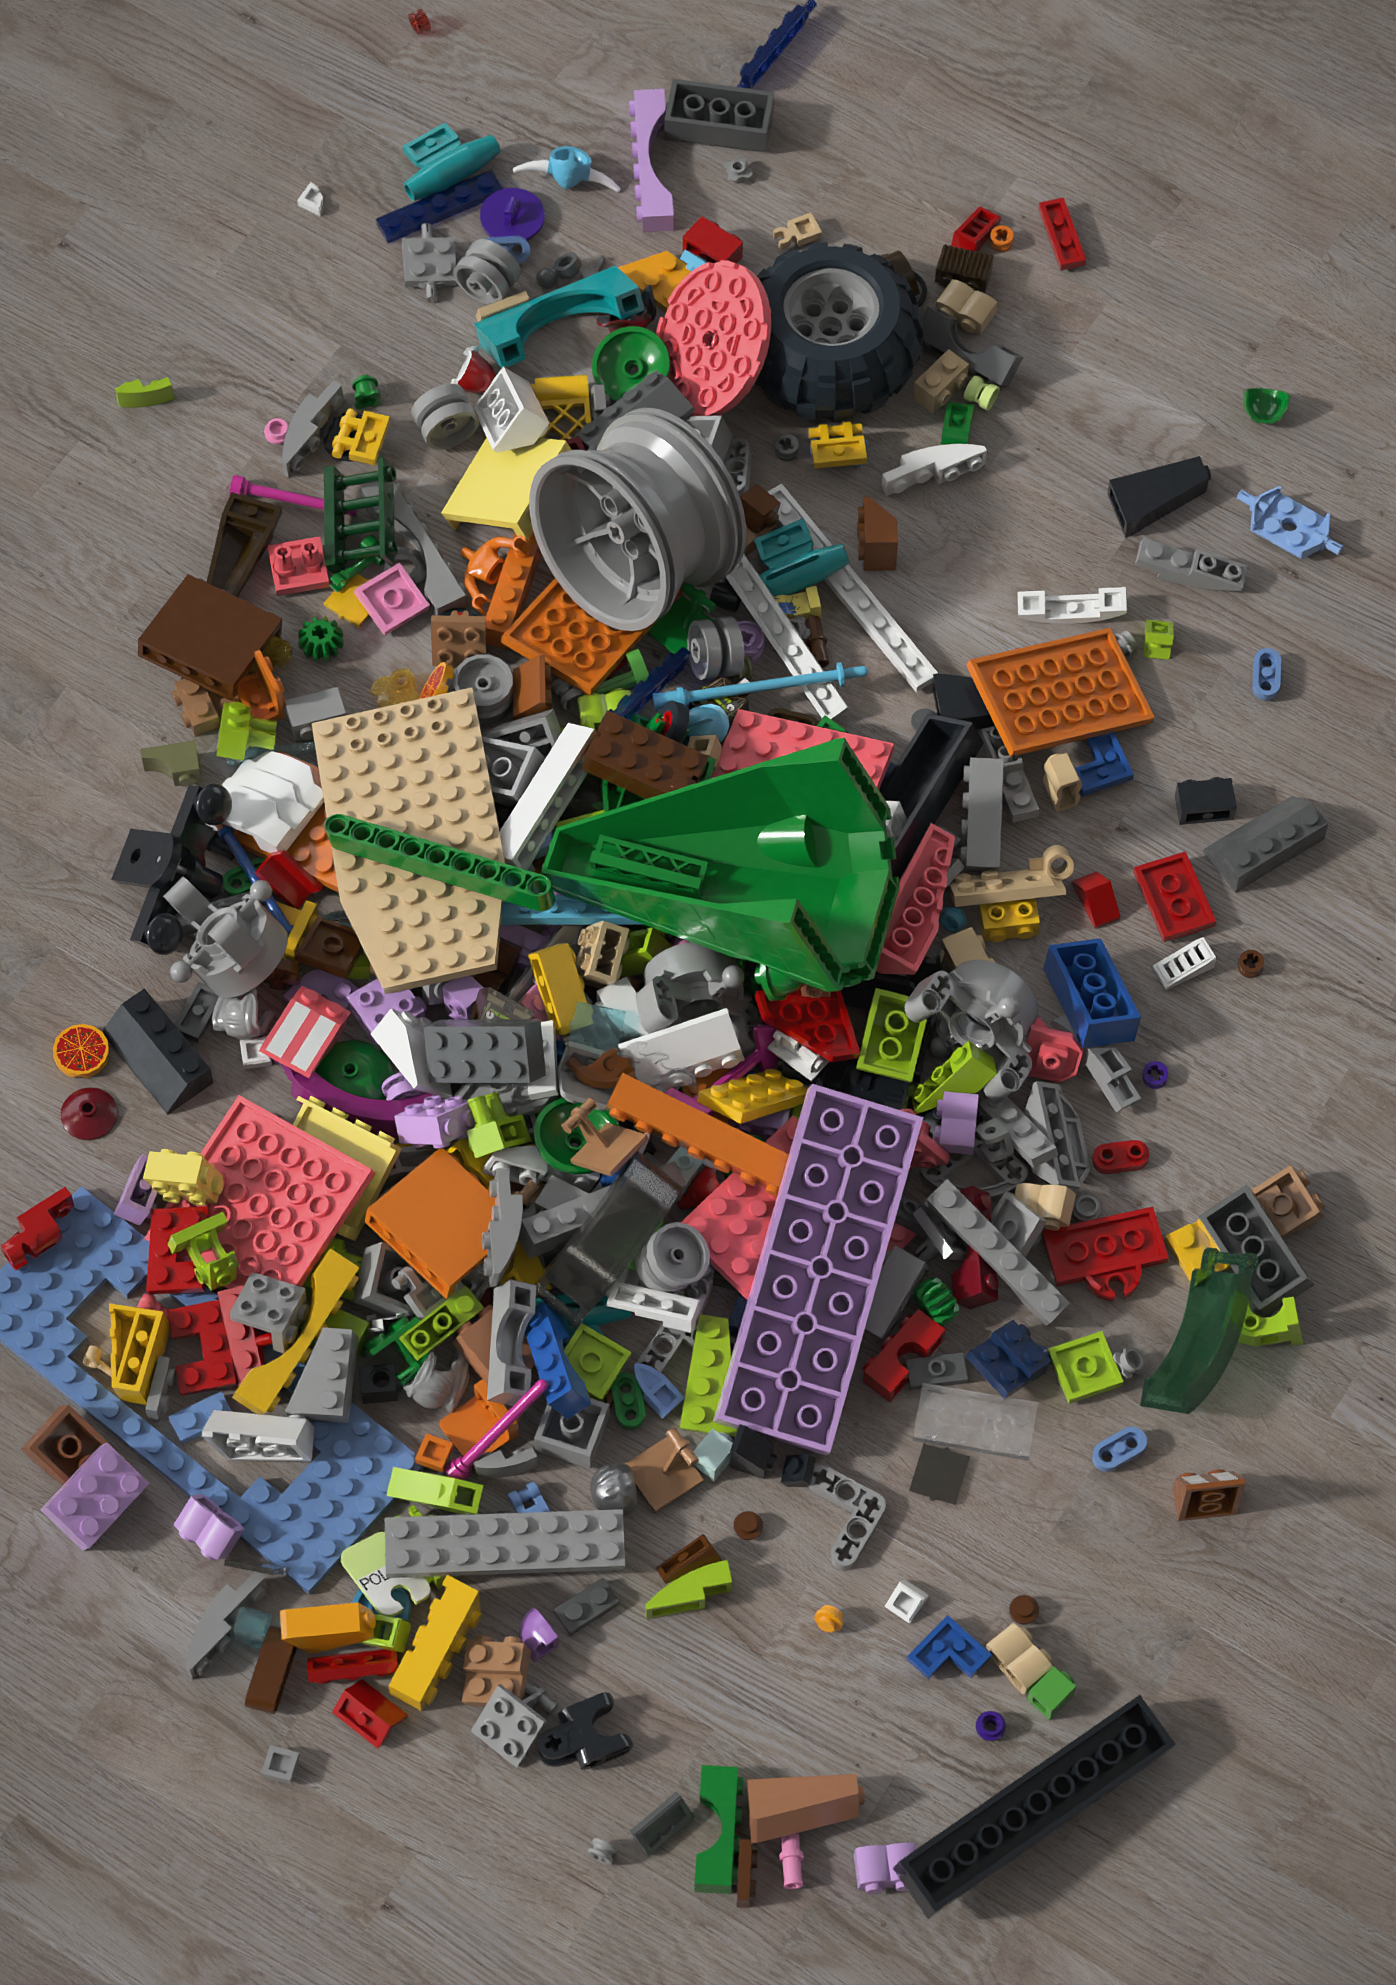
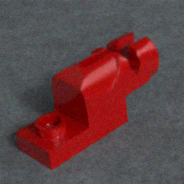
[0,1186,75,1271]

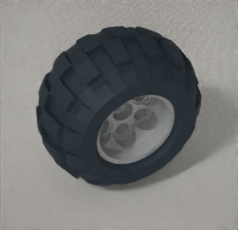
[754,242,923,421]

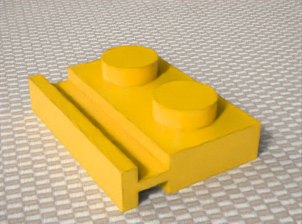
[1164,1219,1230,1287]

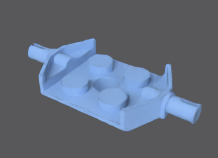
[1237,486,1344,559]

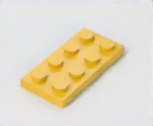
[697,1069,808,1124]

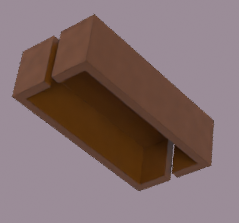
[582,710,709,799]

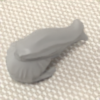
[212,988,275,1040]
[403,1349,469,1413]

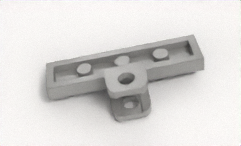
[976,1097,1058,1168]

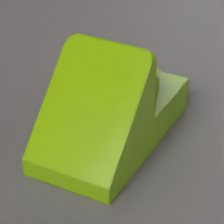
[1143,619,1174,660]

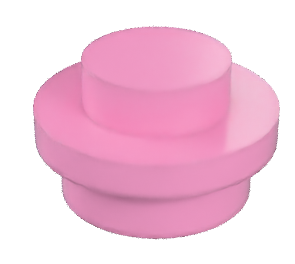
[264,418,289,444]

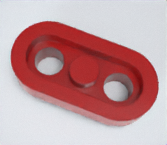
[1092,1140,1150,1174]

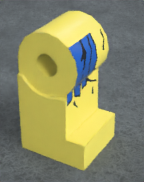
[774,586,821,619]

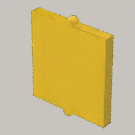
[324,574,371,628]

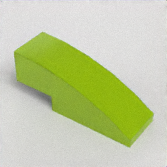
[645,1560,732,1619]

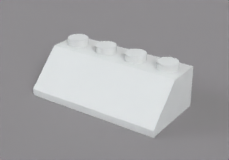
[474,366,549,453]
[618,1008,745,1090]

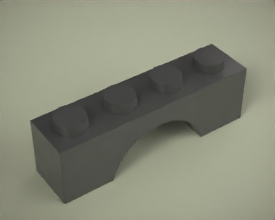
[922,307,1024,387]

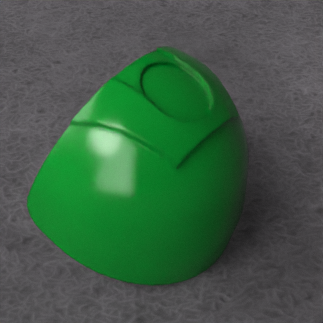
[1243,388,1290,424]

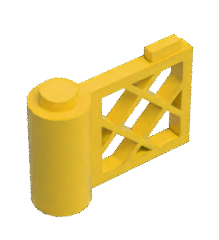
[530,374,591,441]

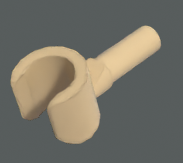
[83,1345,112,1378]

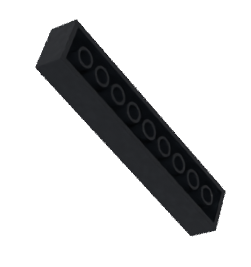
[892,1695,1176,1919]

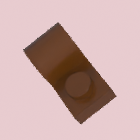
[474,937,523,995]

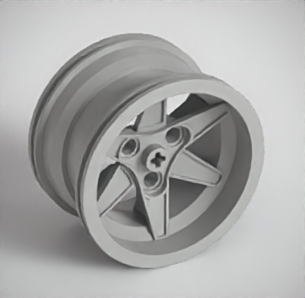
[529,408,747,631]

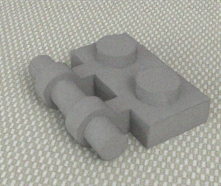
[392,1266,464,1321]

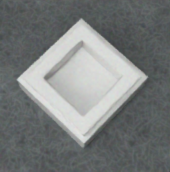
[240,1036,272,1069]

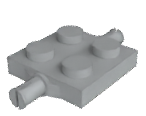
[402,223,457,303]

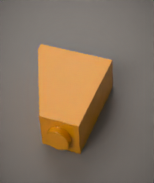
[280,1603,376,1654]

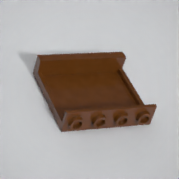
[138,574,282,702]

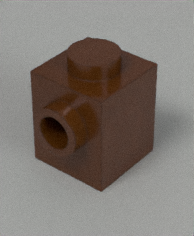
[740,484,781,533]

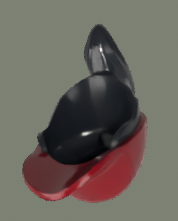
[596,285,657,333]

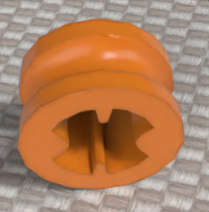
[990,225,1014,252]

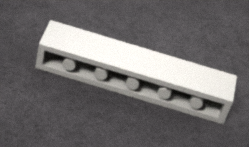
[500,723,596,870]

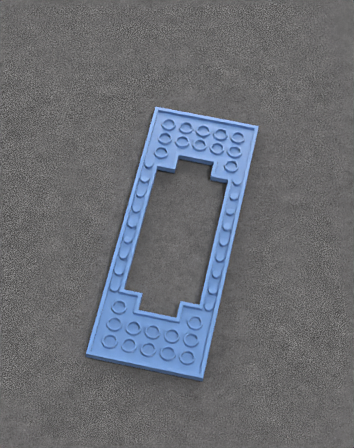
[0,1186,426,1595]

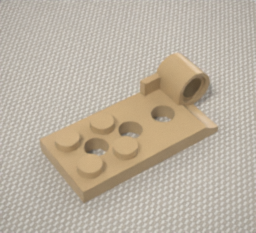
[948,845,1074,907]

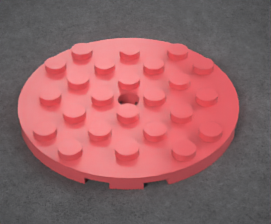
[656,260,771,416]

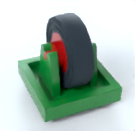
[630,701,689,745]

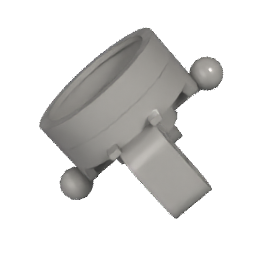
[163,877,288,998]
[636,942,763,1059]
[905,960,1038,1101]

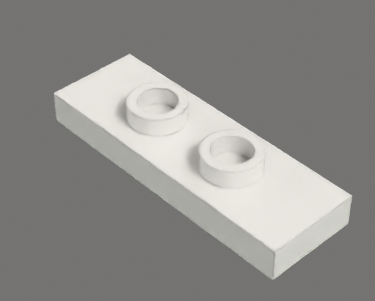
[528,1020,559,1100]

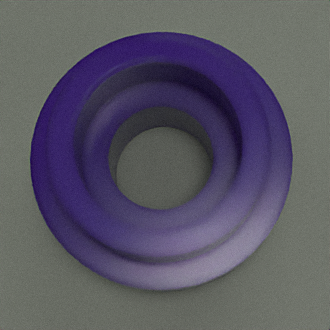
[975,1711,1006,1741]

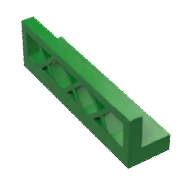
[589,835,709,896]

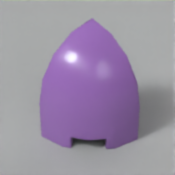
[519,1607,559,1663]

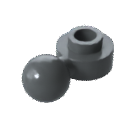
[536,252,582,288]

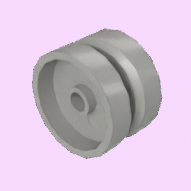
[453,239,521,305]
[411,383,479,450]
[687,617,744,680]
[453,654,513,725]
[635,1222,710,1294]

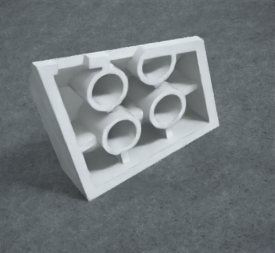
[202,1410,315,1461]

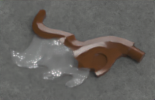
[565,1041,697,1097]

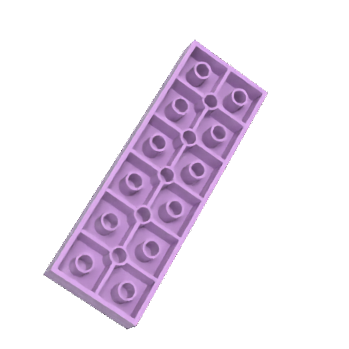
[713,1084,923,1456]

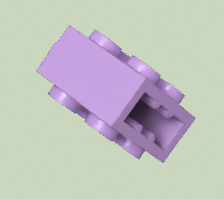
[347,978,427,1050]
[394,1095,476,1148]

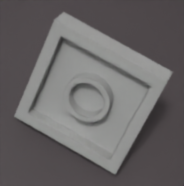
[991,1191,1047,1257]
[913,1207,968,1263]

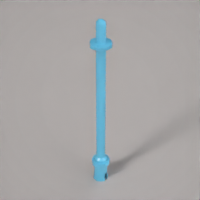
[653,662,869,710]

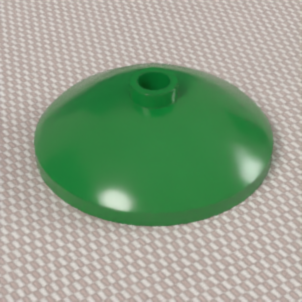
[592,326,670,402]
[315,1040,394,1100]
[534,1098,618,1175]

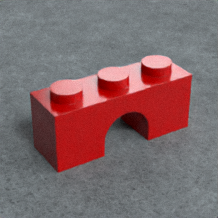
[862,1309,946,1403]

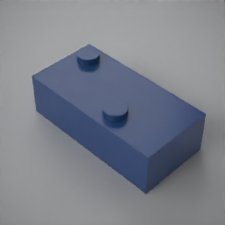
[1043,938,1141,1048]

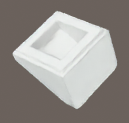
[885,1580,929,1623]

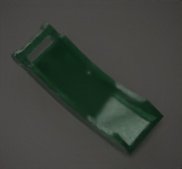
[1140,1247,1258,1414]

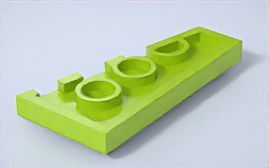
[680,1314,737,1439]

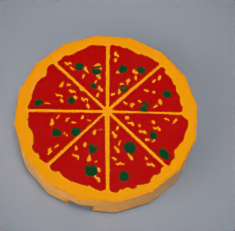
[419,662,454,699]
[53,1024,109,1078]

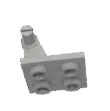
[471,1680,559,1768]

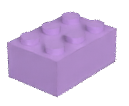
[40,1443,150,1551]

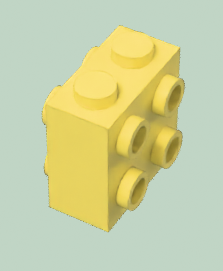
[143,1149,224,1206]

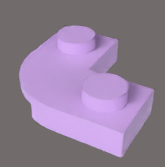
[283,969,358,1011]

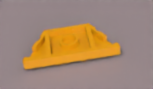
[618,251,691,313]

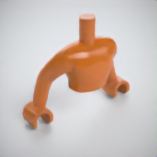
[460,535,532,614]

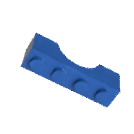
[525,1301,591,1419]

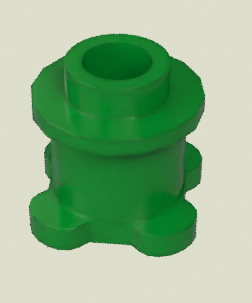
[352,375,381,409]

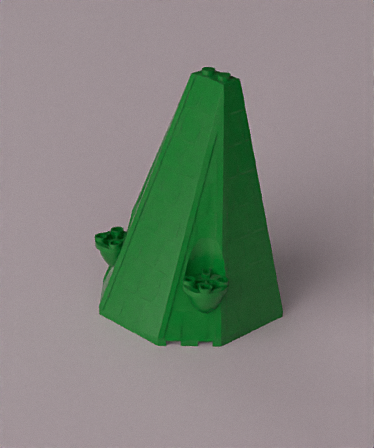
[541,738,900,1001]

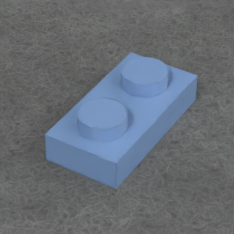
[168,1391,232,1445]

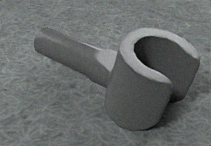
[583,255,606,278]

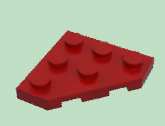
[755,989,860,1062]

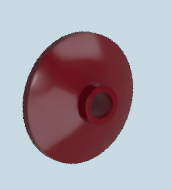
[61,1087,118,1140]

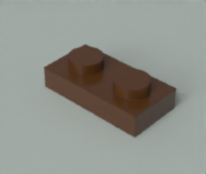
[737,1839,758,1908]

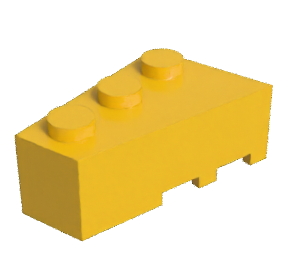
[109,1303,170,1405]

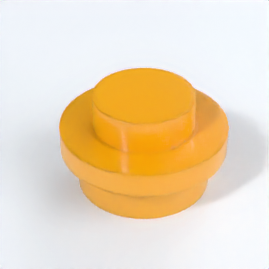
[814,1605,844,1632]

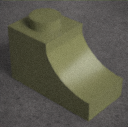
[140,740,202,786]

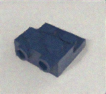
[966,1319,1052,1399]

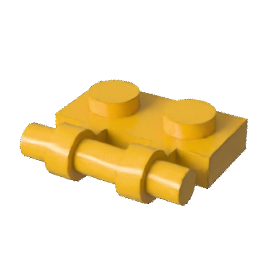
[332,409,390,466]
[808,422,867,469]

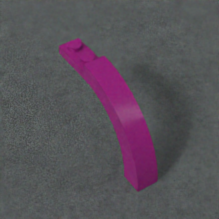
[273,1059,442,1138]

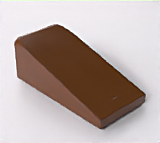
[656,1534,722,1584]

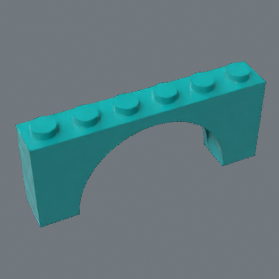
[474,265,645,368]

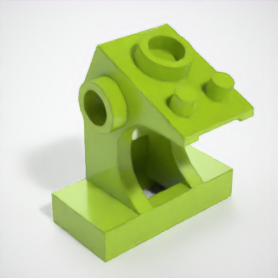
[168,1212,239,1291]
[1232,1292,1303,1347]

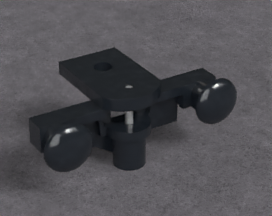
[111,783,232,955]

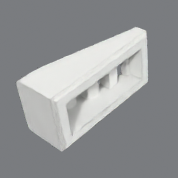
[1152,937,1216,990]

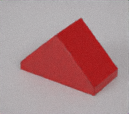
[1071,871,1120,929]

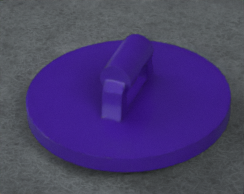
[480,188,545,241]

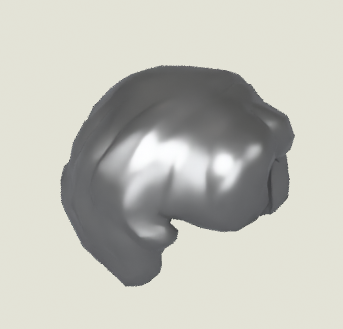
[590,1463,637,1517]

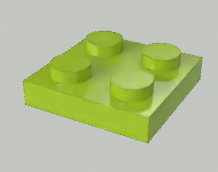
[564,1323,631,1402]
[1048,1331,1124,1404]

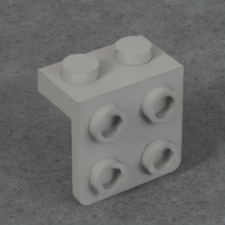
[557,1041,614,1111]
[230,1273,310,1353]

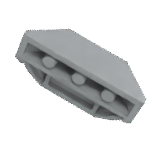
[1024,1081,1091,1190]

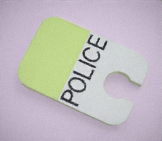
[341,1532,430,1617]

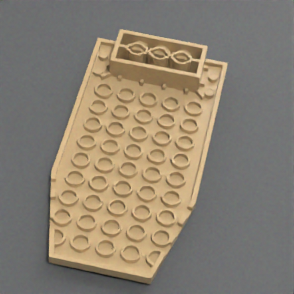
[311,687,506,994]

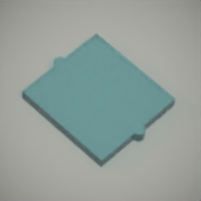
[569,1002,626,1051]

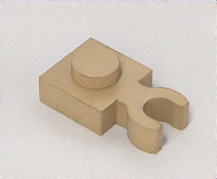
[773,212,822,249]

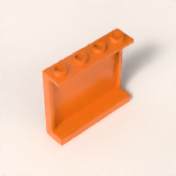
[364,1148,495,1299]

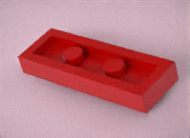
[1038,197,1086,271]
[307,1649,398,1684]

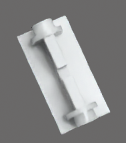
[767,1030,829,1081]

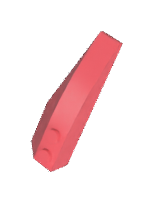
[876,823,955,974]

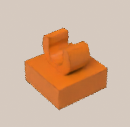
[415,1433,454,1473]

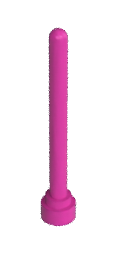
[230,475,357,516]
[445,1379,548,1481]

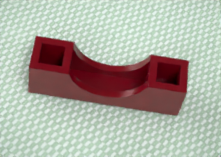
[951,1185,999,1309]

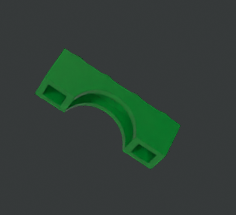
[694,1765,744,1894]

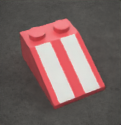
[259,986,351,1078]

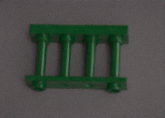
[324,457,398,574]

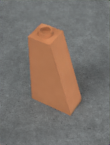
[747,1774,865,1843]

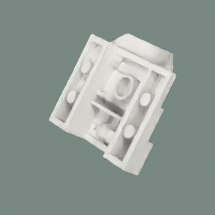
[206,750,324,853]
[601,1225,713,1333]

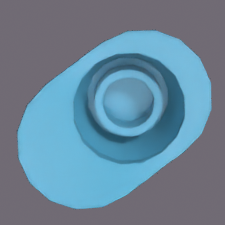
[684,704,729,746]

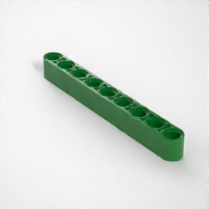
[324,814,556,912]

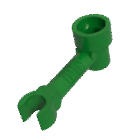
[329,534,385,593]

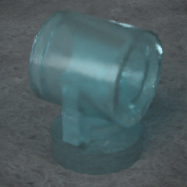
[234,1606,272,1649]

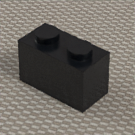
[1175,777,1237,825]

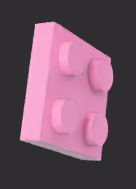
[354,562,430,636]

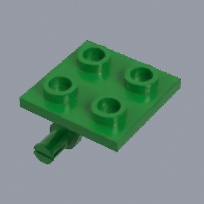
[647,583,716,664]
[359,1316,437,1386]

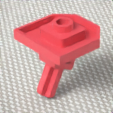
[1026,1017,1083,1083]

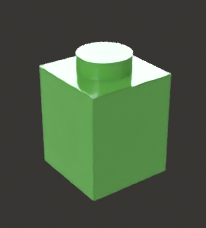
[1028,1666,1076,1720]

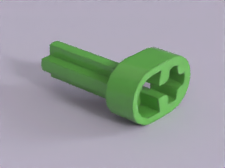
[595,649,652,694]

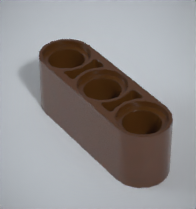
[245,1625,297,1714]

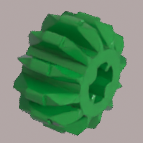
[298,615,344,662]
[913,1277,959,1326]

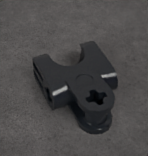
[538,1692,634,1770]

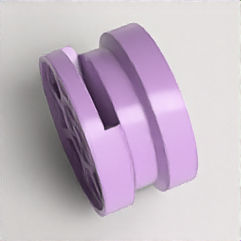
[737,621,765,663]
[382,1072,425,1100]

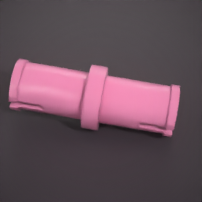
[779,1832,804,1889]

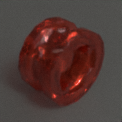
[408,9,431,35]

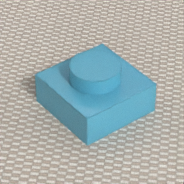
[680,250,708,272]

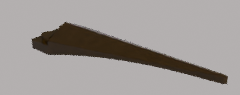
[181,492,282,680]

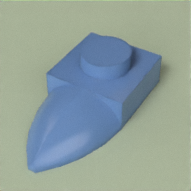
[634,1363,685,1419]

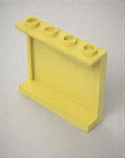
[441,438,571,540]
[293,1096,402,1241]

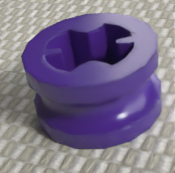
[1142,1061,1168,1089]

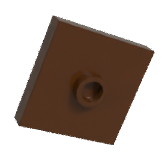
[295,916,363,979]

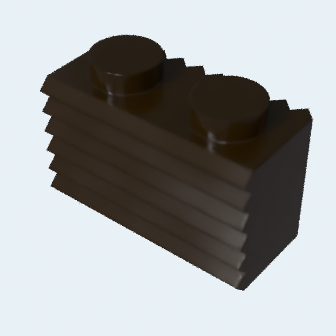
[935,244,994,293]

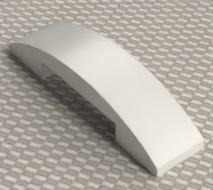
[1018,587,1127,624]

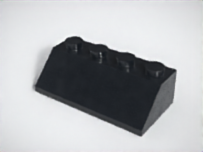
[102,988,213,1115]

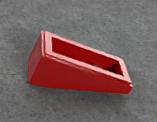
[951,206,1002,252]

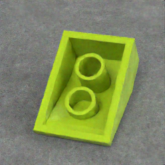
[856,988,927,1083]

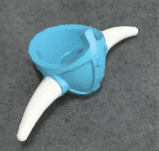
[513,146,621,192]

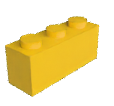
[528,943,594,1035]

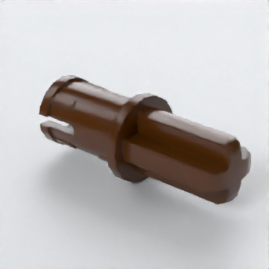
[805,615,829,668]

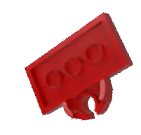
[1042,1207,1169,1301]

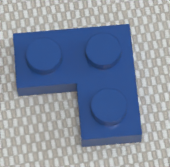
[1075,732,1134,796]
[907,1615,992,1680]

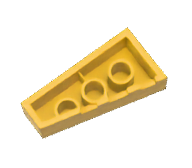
[389,1575,482,1711]

